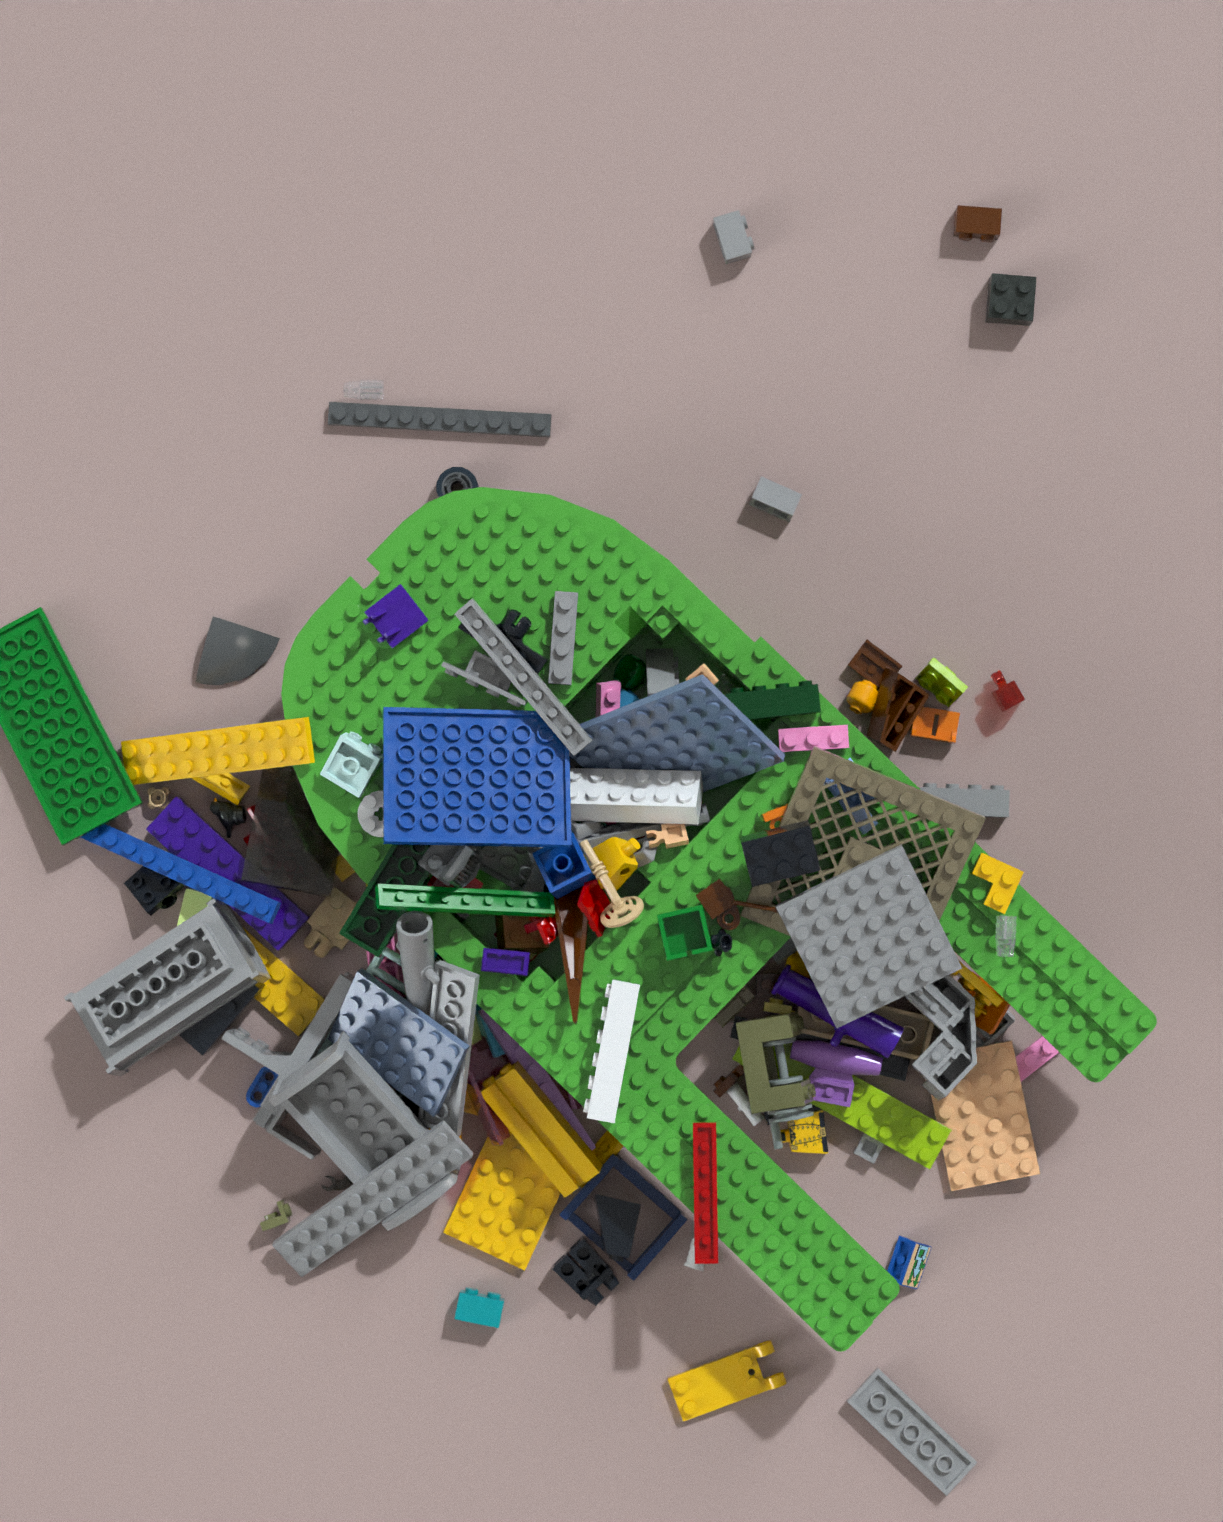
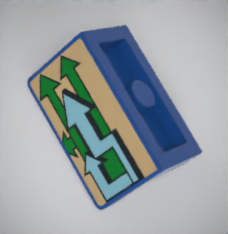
[887,1235,931,1289]

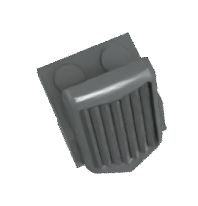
[417,845,482,888]

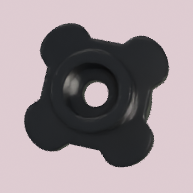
[710,929,732,956]

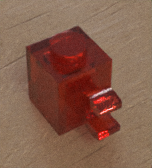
[990,670,1025,712]

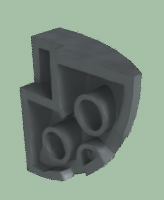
[195,616,280,685]

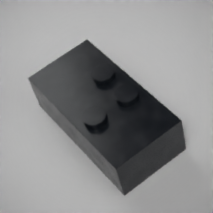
[179,982,266,1056]

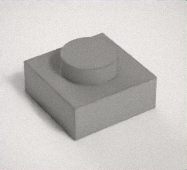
[853,1133,884,1164]

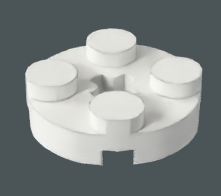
[358,791,383,837]

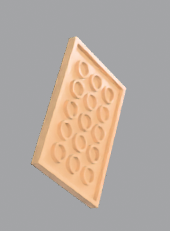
[931,1040,1040,1191]

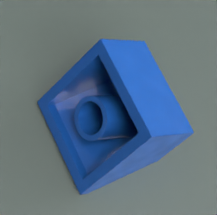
[532,832,596,899]

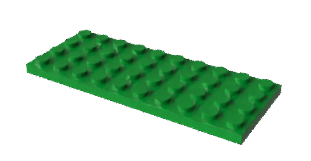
[0,607,143,846]

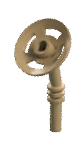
[579,840,644,928]

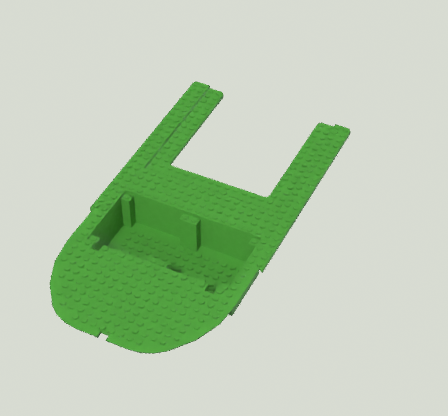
[281,487,1157,1352]

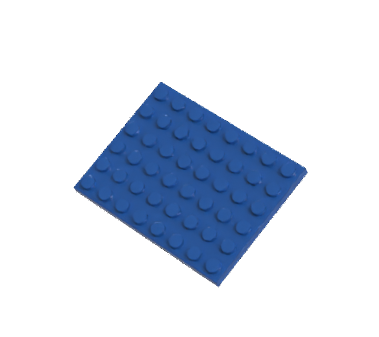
[383,707,572,847]

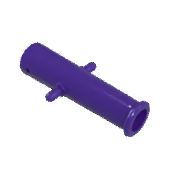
[771,964,904,1058]

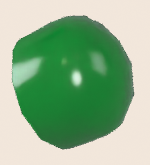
[613,654,646,690]

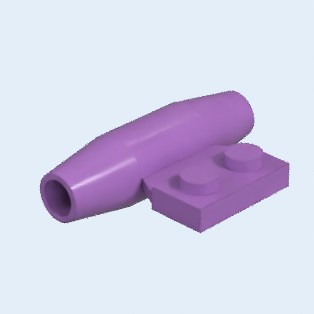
[790,1040,883,1107]

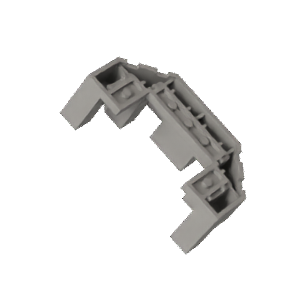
[809,974,977,1101]

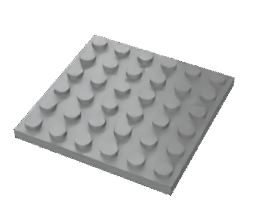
[776,844,962,1028]

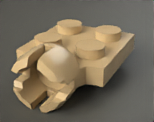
[304,887,356,958]

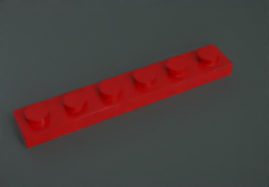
[693,1122,718,1264]

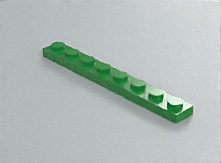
[375,884,555,917]

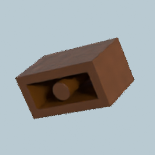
[953,205,1002,242]

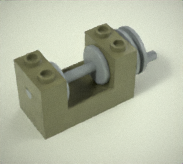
[736,1011,816,1149]

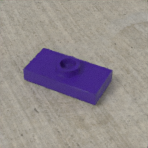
[481,948,530,976]

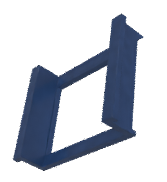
[559,1154,688,1281]

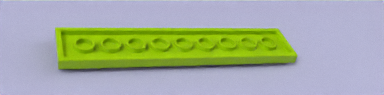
[732,1042,952,1169]

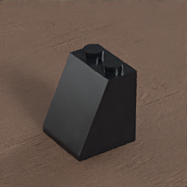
[594,1194,641,1262]

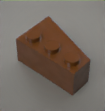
[866,668,930,752]

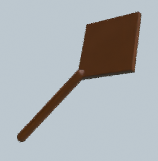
[696,879,778,920]

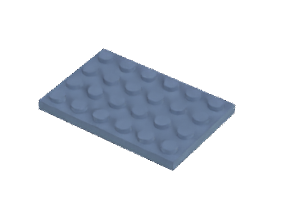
[328,968,470,1117]

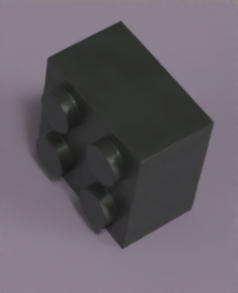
[985,273,1037,326]

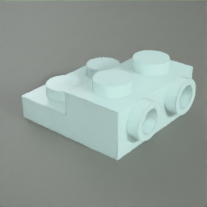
[320,731,383,798]

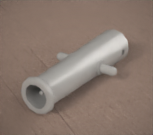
[396,911,440,1016]

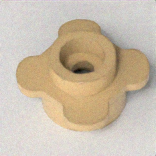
[147,787,170,809]

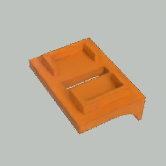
[910,707,960,744]

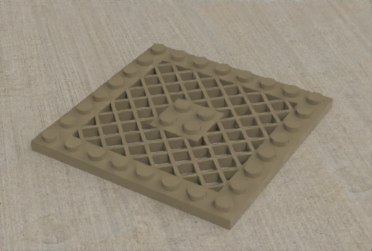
[740,746,986,936]

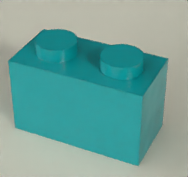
[454,1287,505,1328]

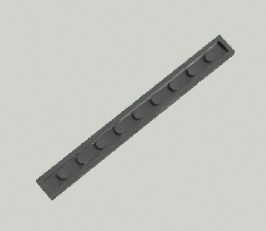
[328,402,552,437]

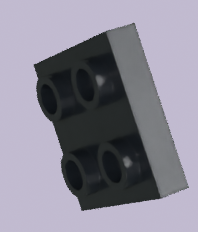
[124,866,184,916]

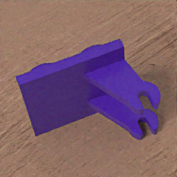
[362,584,429,649]

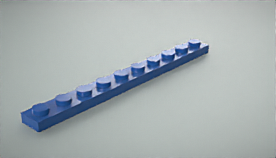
[80,824,281,924]

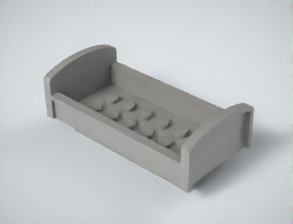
[64,898,271,1076]
[268,1031,461,1231]

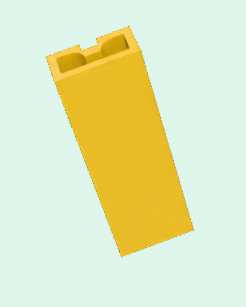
[480,1061,603,1197]

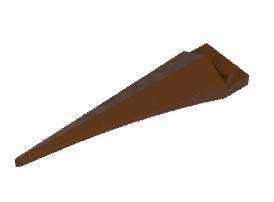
[554,886,589,1025]

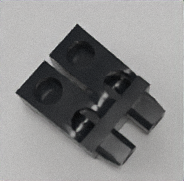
[552,1236,619,1306]

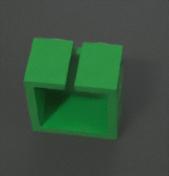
[657,905,713,961]

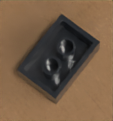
[740,820,820,887]

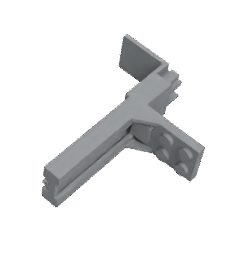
[222,972,355,1160]

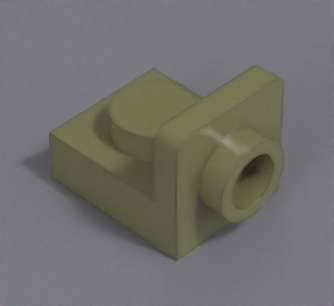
[260,1200,292,1231]

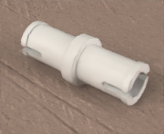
[726,1082,765,1126]

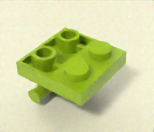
[915,658,968,707]

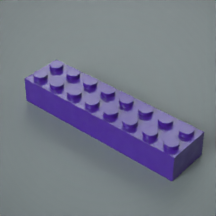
[146,796,310,951]

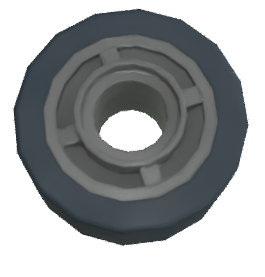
[436,467,479,497]

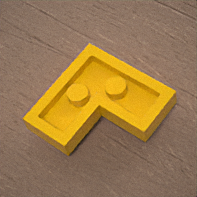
[971,853,1024,914]

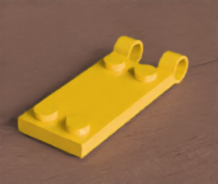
[667,1340,787,1422]

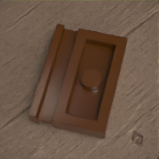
[847,639,902,689]

